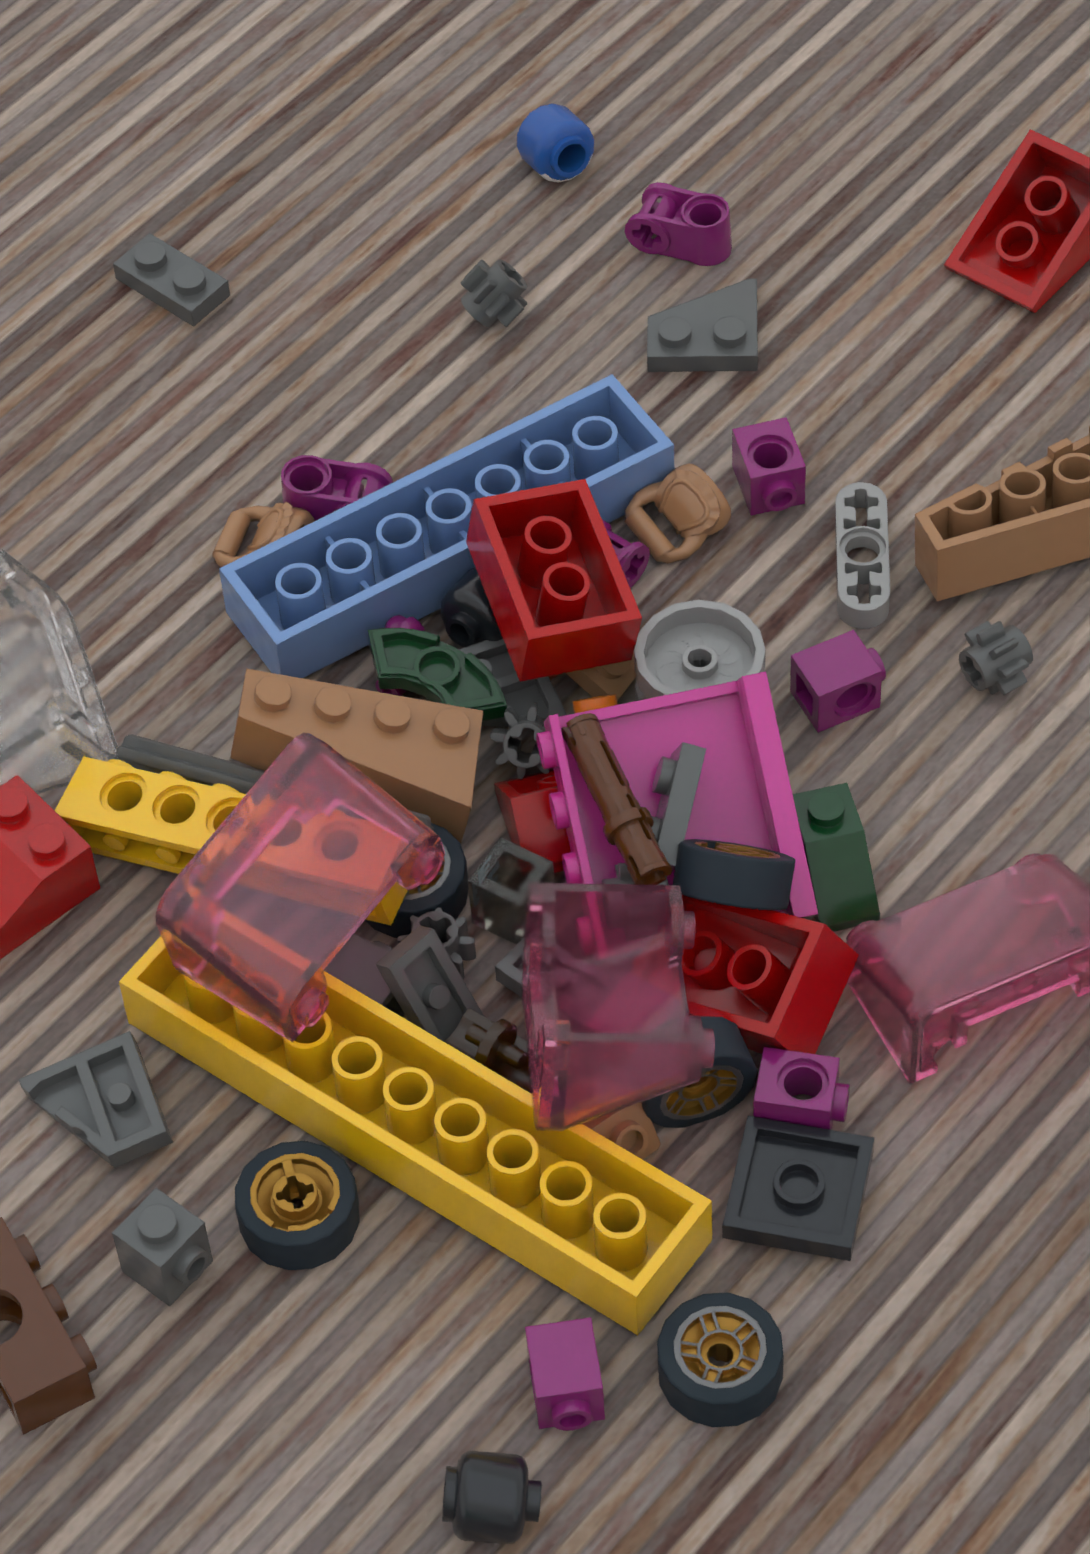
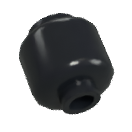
[441,567,503,647]
[442,1451,542,1544]

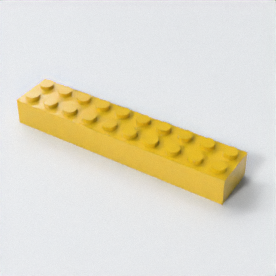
[119,896,712,1336]

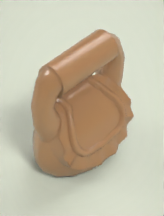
[624,463,731,564]
[212,502,315,567]

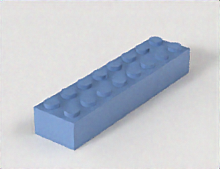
[219,374,675,678]

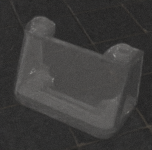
[0,549,121,794]

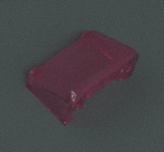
[155,733,445,1043]
[846,853,1090,1084]
[522,883,715,1131]

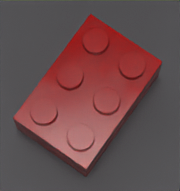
[466,479,642,682]

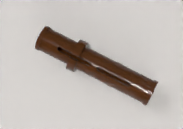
[561,713,672,889]

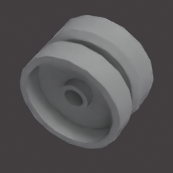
[634,600,766,701]

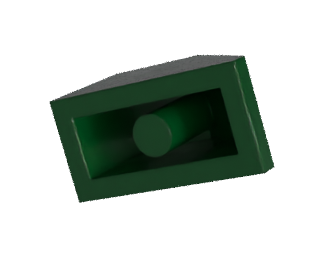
[793,782,880,932]

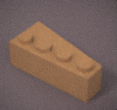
[915,426,1090,602]
[230,668,483,844]

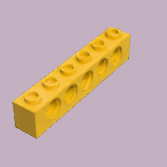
[54,756,420,926]

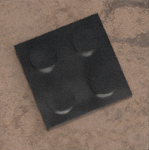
[722,1116,875,1261]

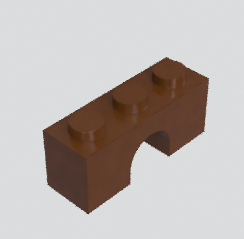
[0,1217,97,1435]

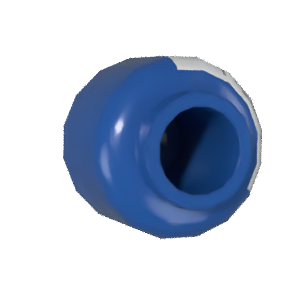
[517,103,594,183]

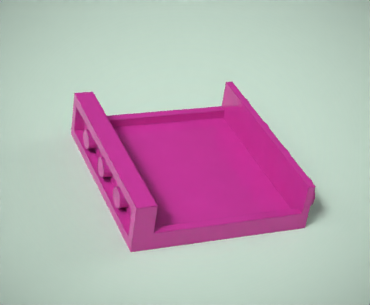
[536,672,818,962]

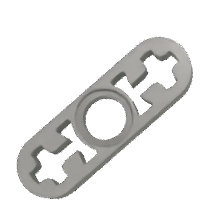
[835,482,890,629]

